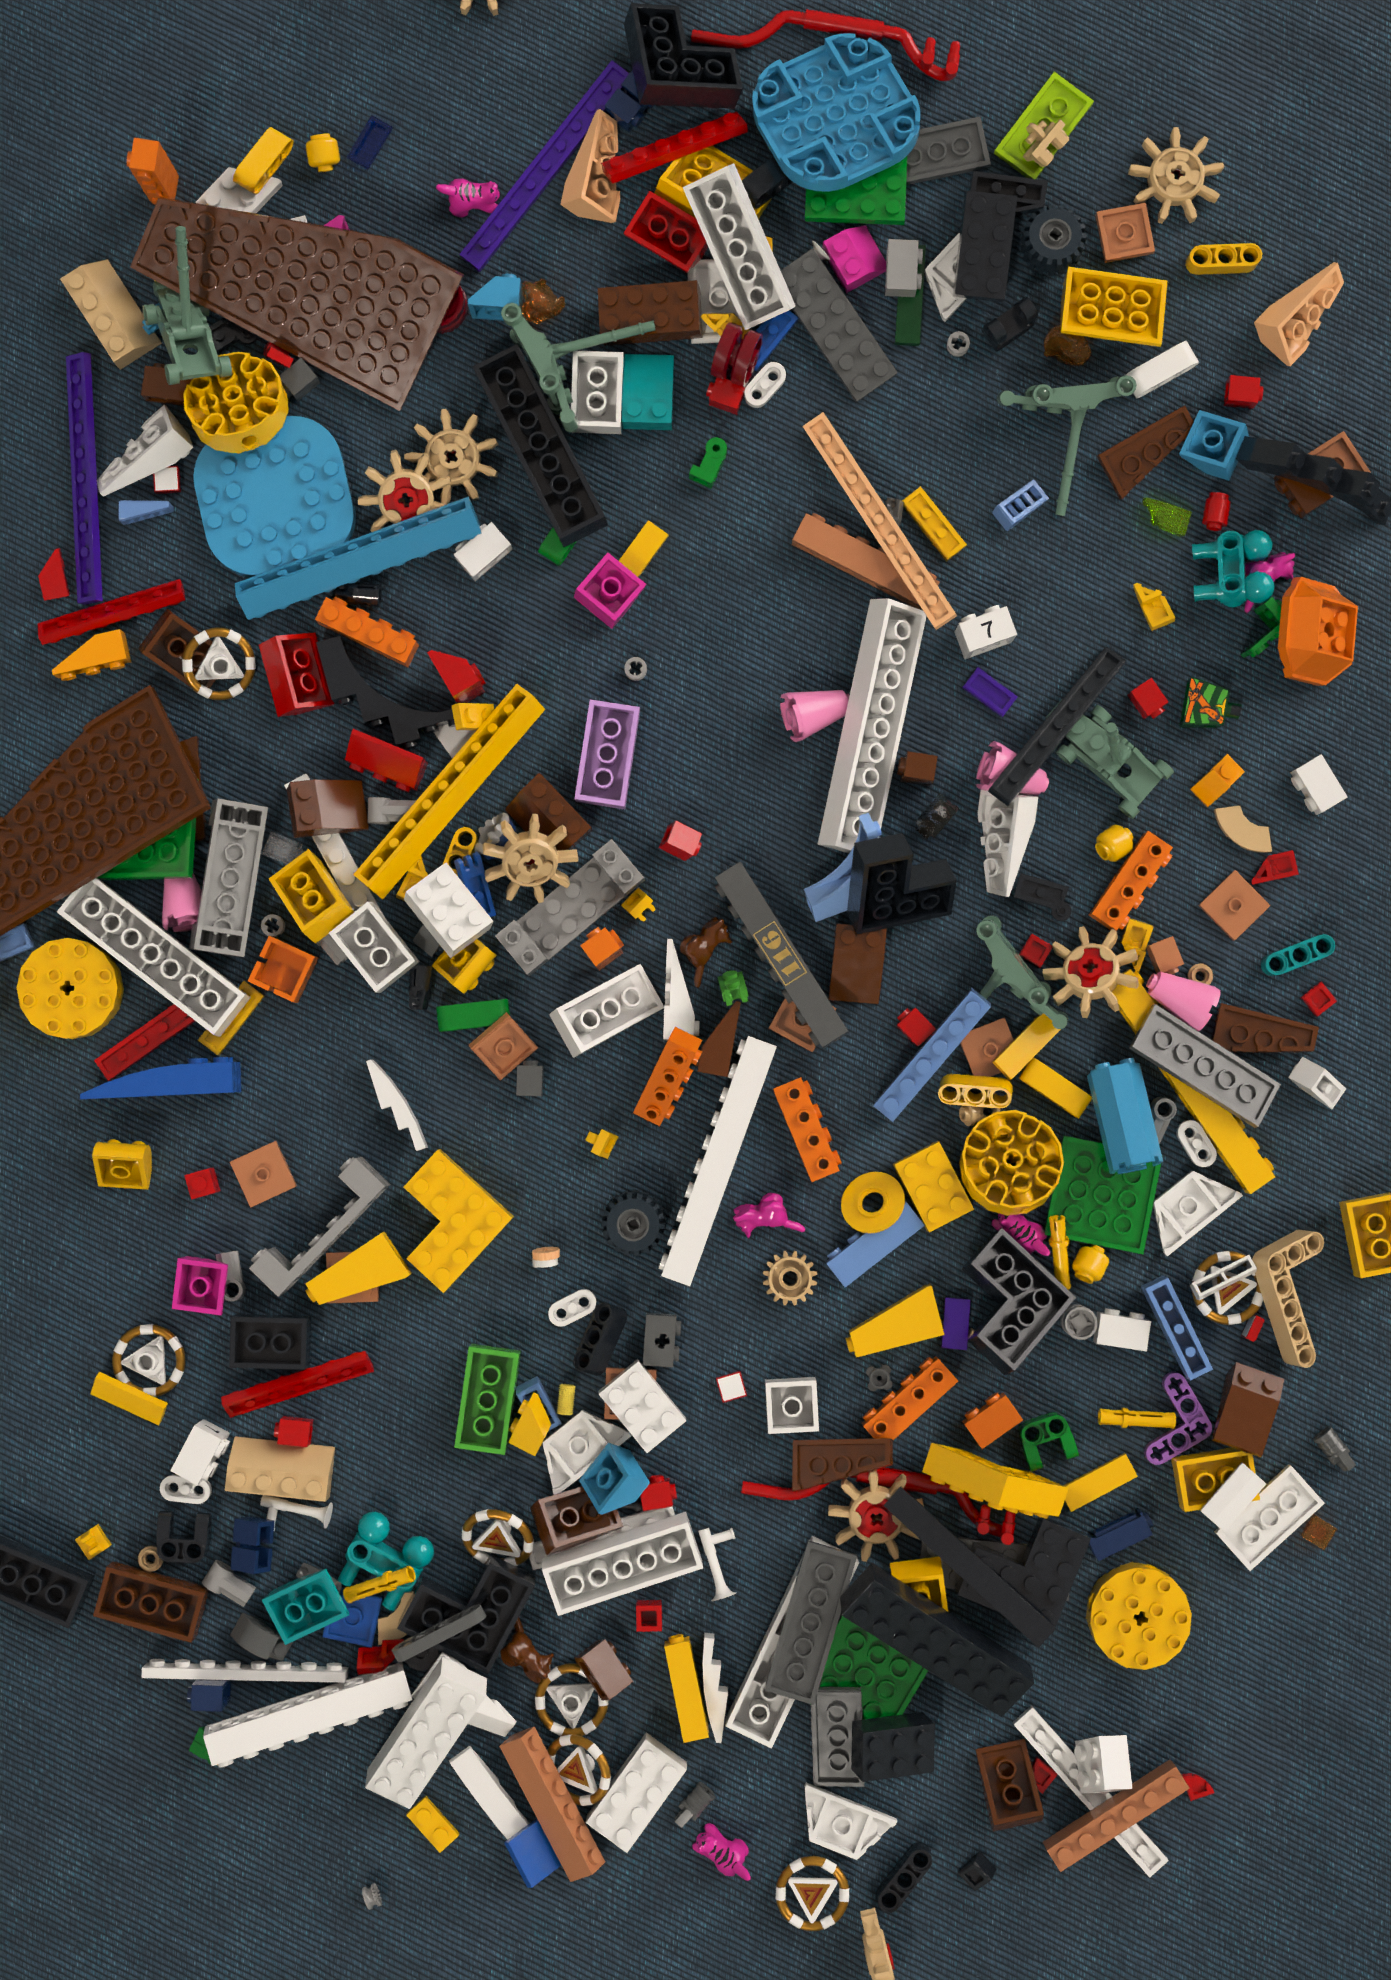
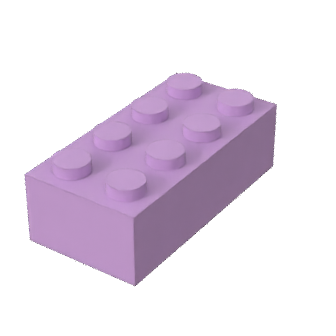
[574,700,640,809]

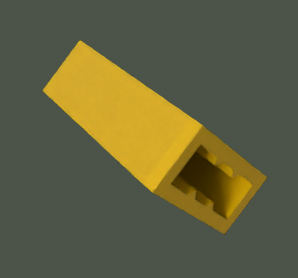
[305,1231,412,1305]
[846,1284,944,1357]
[664,1634,709,1743]

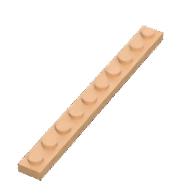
[803,412,957,630]

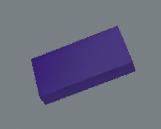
[962,667,1018,717]
[941,1297,971,1350]

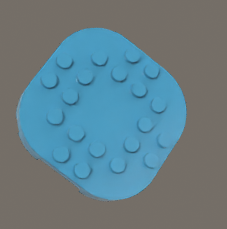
[752,33,920,192]
[194,416,356,578]

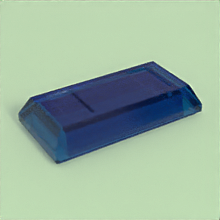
[347,115,393,170]

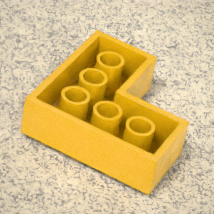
[404,1149,514,1293]
[922,1443,1068,1519]

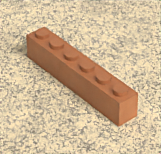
[792,513,940,610]
[499,1726,605,1882]
[1043,1759,1190,1872]

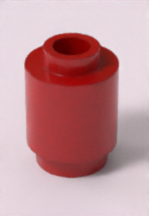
[1202,492,1231,531]

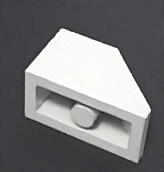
[1288,1057,1346,1109]

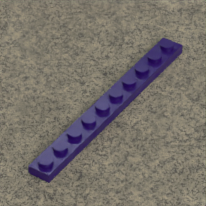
[459,60,630,272]
[66,352,103,605]

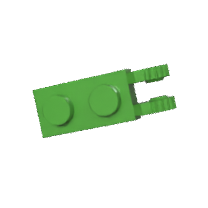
[718,971,748,1006]

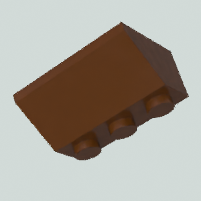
[505,772,592,851]

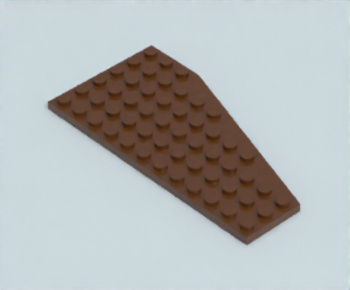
[130,197,464,411]
[0,685,211,936]

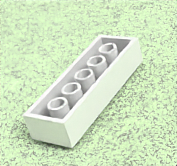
[683,163,796,330]
[542,1512,703,1616]
[365,1657,487,1809]

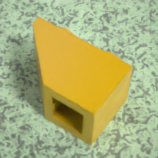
[508,1392,551,1456]

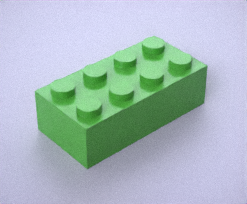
[454,1344,521,1455]

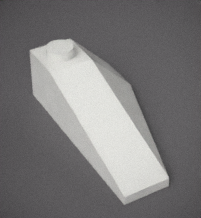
[97,405,193,497]
[978,790,1038,897]
[663,939,700,1040]
[411,1652,517,1737]

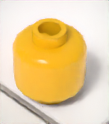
[305,134,340,172]
[1095,825,1133,862]
[1072,1244,1109,1284]

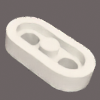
[744,362,786,408]
[1176,1120,1217,1167]
[548,1289,597,1327]
[160,1474,212,1504]

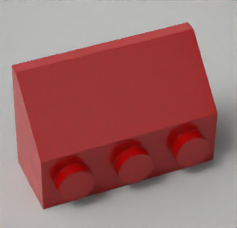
[624,191,708,273]
[259,632,334,717]
[427,650,486,703]
[345,729,428,792]

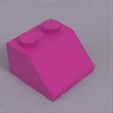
[822,225,886,293]
[574,553,647,629]
[172,1256,228,1315]

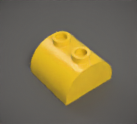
[432,939,497,994]
[92,1139,152,1190]

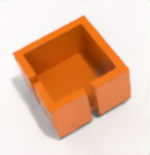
[248,936,319,1003]

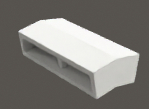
[1190,1255,1257,1300]
[1200,1462,1266,1532]

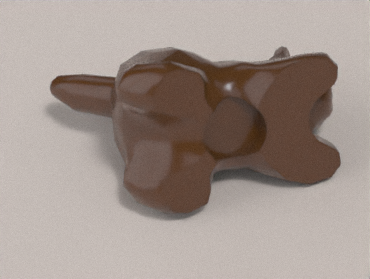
[680,917,732,988]
[500,1617,554,1684]

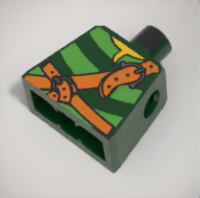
[1179,677,1241,728]

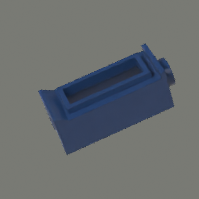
[1088,1508,1153,1561]

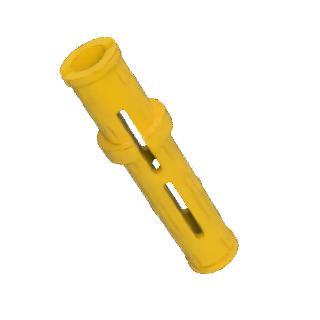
[1049,1215,1071,1290]
[1098,1408,1176,1429]
[343,1566,416,1603]

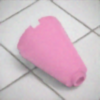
[780,690,850,742]
[976,741,1049,796]
[162,873,202,932]
[1146,972,1220,1032]

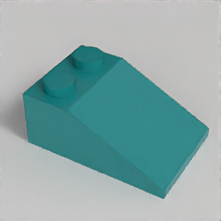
[621,354,674,430]
[262,1569,350,1645]

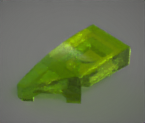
[1142,498,1192,536]

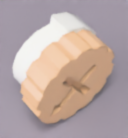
[532,1247,560,1268]

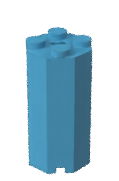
[1087,1058,1163,1174]

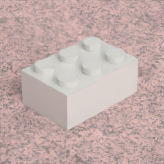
[571,351,624,434]
[404,863,493,958]
[329,901,420,993]
[599,1359,686,1453]

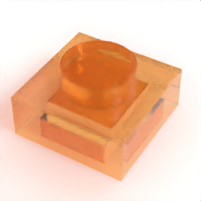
[1301,1514,1337,1550]

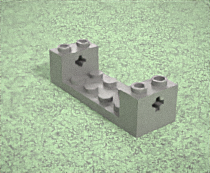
[189,798,268,957]
[495,839,645,976]
[249,1157,391,1297]

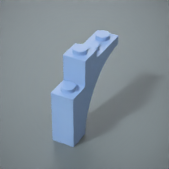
[804,813,882,922]

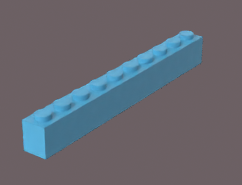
[235,496,482,620]

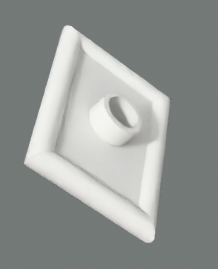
[687,259,750,344]

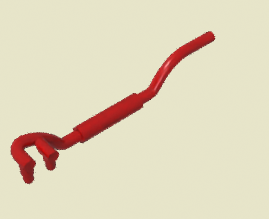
[691,9,960,81]
[741,1467,1016,1545]

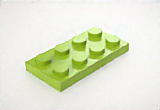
[994,72,1094,179]

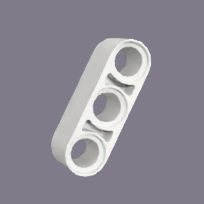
[1126,341,1199,399]

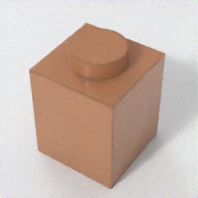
[1146,936,1184,975]

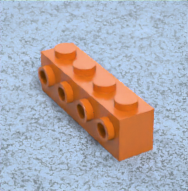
[127,138,179,205]
[315,597,419,667]
[1089,831,1173,931]
[580,927,624,971]
[633,1027,703,1126]
[773,1077,842,1182]
[862,1356,958,1440]

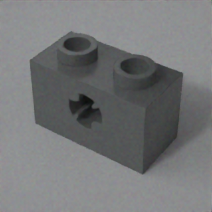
[643,1313,681,1367]

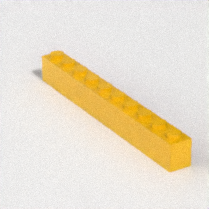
[353,684,545,900]
[1112,969,1275,1194]

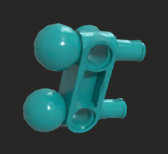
[1192,530,1275,607]
[338,1512,434,1611]

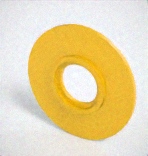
[841,1172,905,1234]

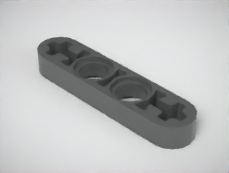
[392,1604,486,1662]

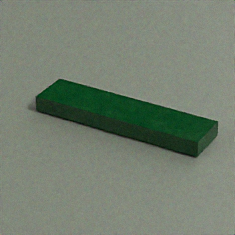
[894,245,926,346]

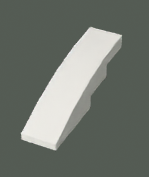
[366,1060,428,1151]
[702,1632,728,1743]
[449,1746,530,1840]

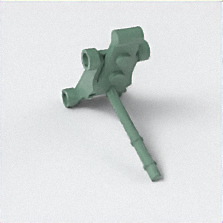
[142,226,232,385]
[501,303,656,432]
[997,375,1137,516]
[1045,699,1174,819]
[976,915,1069,1029]

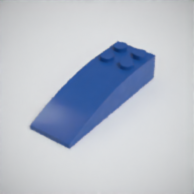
[80,1057,242,1099]

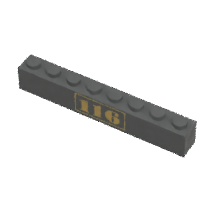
[714,862,849,1049]

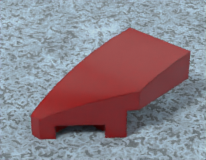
[263,341,293,368]
[38,547,70,601]
[1252,850,1299,885]
[357,1639,404,1675]

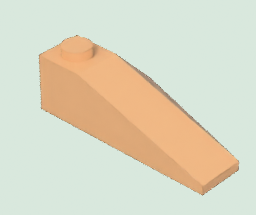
[560,109,620,223]
[1254,262,1344,366]

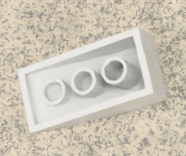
[549,964,664,1058]

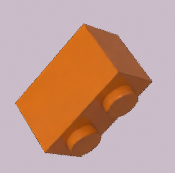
[962,1392,1023,1449]

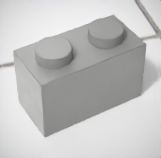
[885,239,923,297]

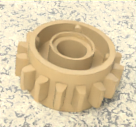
[763,1250,817,1306]

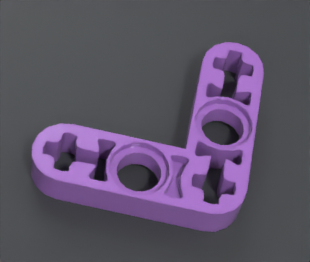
[1144,1372,1212,1465]

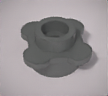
[866,1365,892,1391]

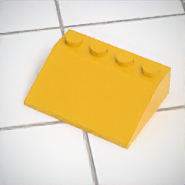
[654,146,772,220]
[1061,267,1167,347]

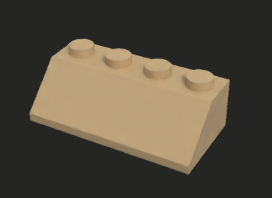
[60,259,162,370]
[225,1436,335,1502]

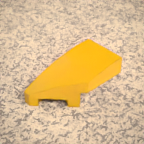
[700,313,750,339]
[1133,583,1175,631]
[396,856,428,901]
[1121,918,1153,972]

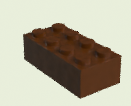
[598,280,703,346]
[93,1561,209,1643]

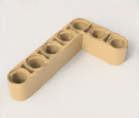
[1252,1230,1324,1368]

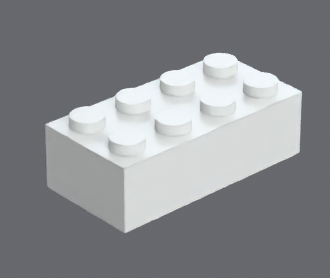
[586,1732,687,1853]

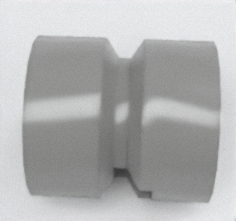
[1060,1304,1097,1340]

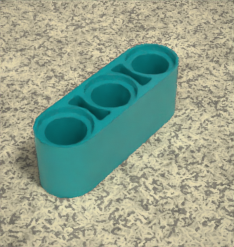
[1261,934,1335,976]

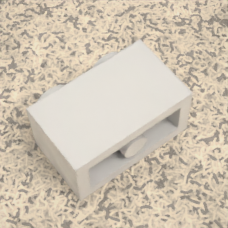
[454,522,513,581]
[1290,754,1347,815]
[1093,1308,1151,1351]

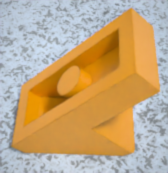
[1190,754,1245,807]

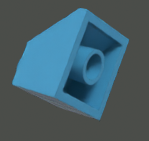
[468,274,524,321]
[1179,410,1249,481]
[579,1443,650,1515]

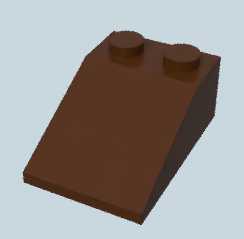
[138,608,233,689]
[286,779,369,838]
[829,924,887,1004]
[693,1001,741,1077]
[1212,1362,1284,1457]
[530,1486,624,1556]
[975,1739,1044,1832]

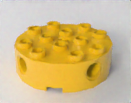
[183,352,289,454]
[17,938,124,1039]
[959,1110,1064,1216]
[1086,1562,1192,1670]

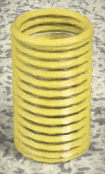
[556,1384,576,1415]

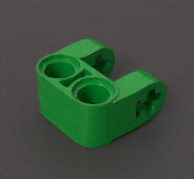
[1018,1412,1079,1472]

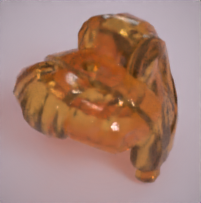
[521,279,566,324]
[1044,323,1091,366]

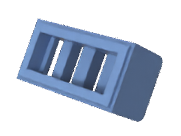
[992,479,1049,531]
[119,500,174,525]
[516,1377,562,1430]

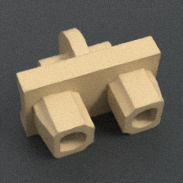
[1023,119,1069,167]

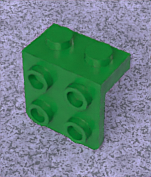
[1240,597,1282,658]

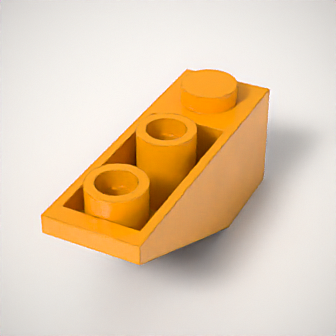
[52,629,131,681]

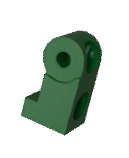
[689,437,727,489]

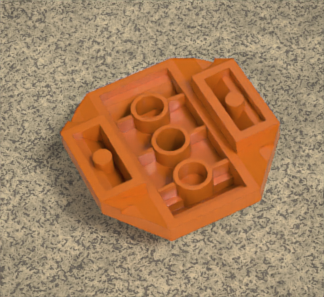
[1278,577,1358,686]

